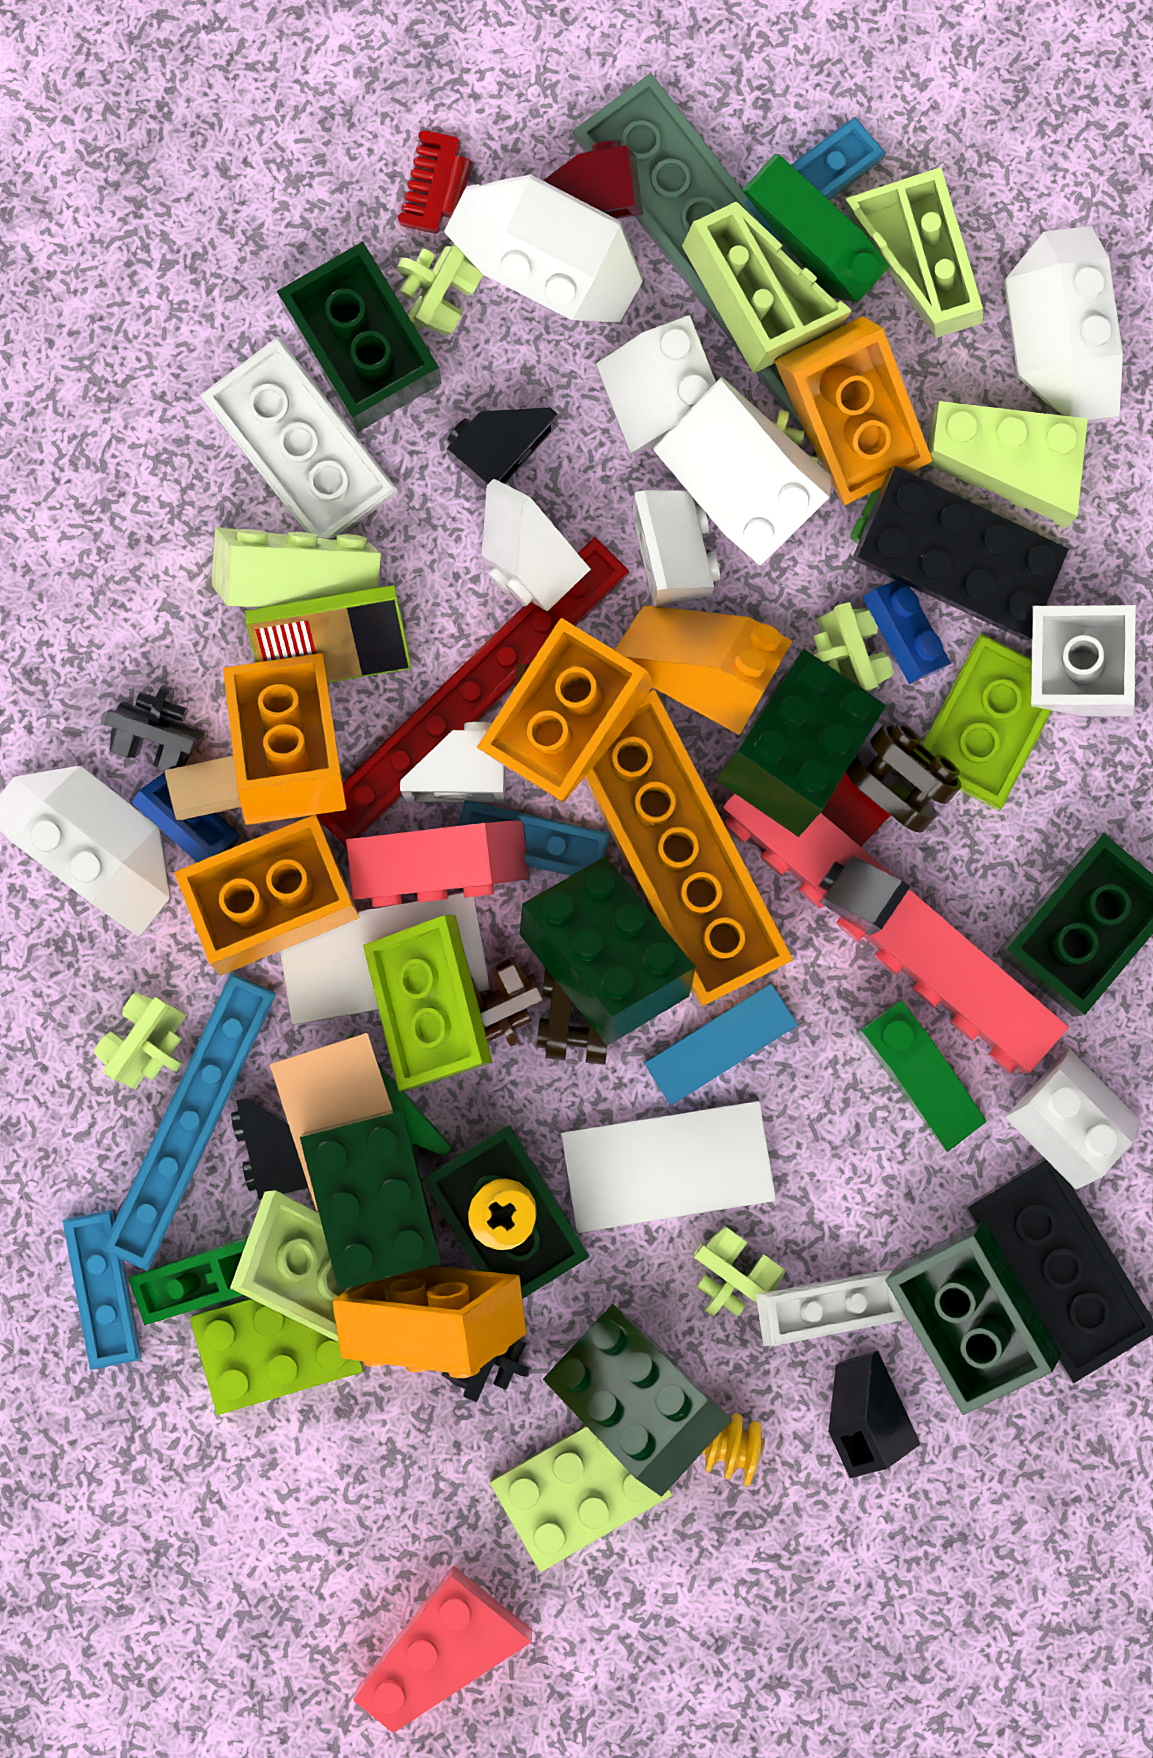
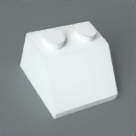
[596,315,716,455]
[482,479,591,611]
[632,490,720,607]
[1031,605,1136,716]
[400,722,506,803]
[1005,1049,1140,1190]

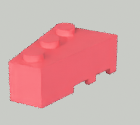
[346,820,530,907]
[353,1565,533,1733]

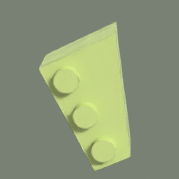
[845,167,983,338]
[682,202,852,374]
[928,401,1088,529]
[212,527,381,607]

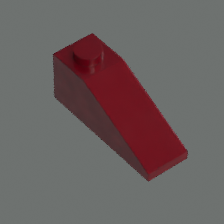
[543,140,643,219]

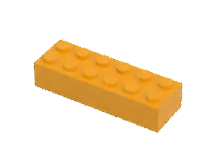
[583,689,793,1008]

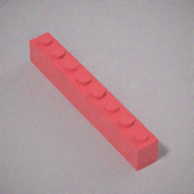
[720,793,1069,1074]

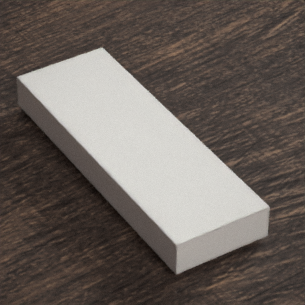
[756,1269,905,1346]

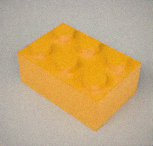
[223,653,347,825]
[174,814,360,976]
[332,1266,527,1378]

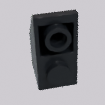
[231,1098,309,1200]
[828,1350,921,1479]

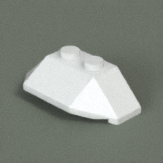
[444,175,643,322]
[1004,226,1123,421]
[0,766,171,938]

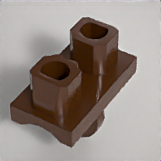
[471,957,543,1047]

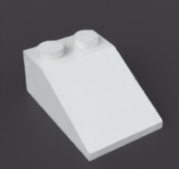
[653,377,831,565]

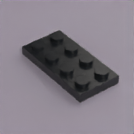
[852,466,1069,640]
[964,1158,1153,1383]

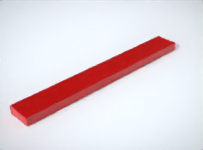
[316,537,630,848]

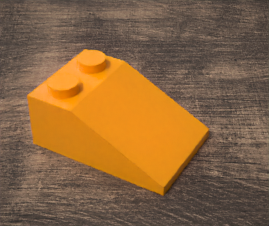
[774,316,932,506]
[614,605,793,735]
[477,618,654,803]

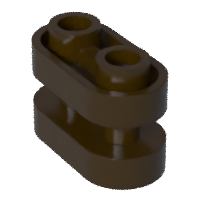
[846,722,962,833]
[536,968,607,1065]

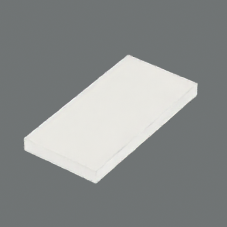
[200,337,398,540]
[280,893,490,1025]
[561,1101,776,1233]

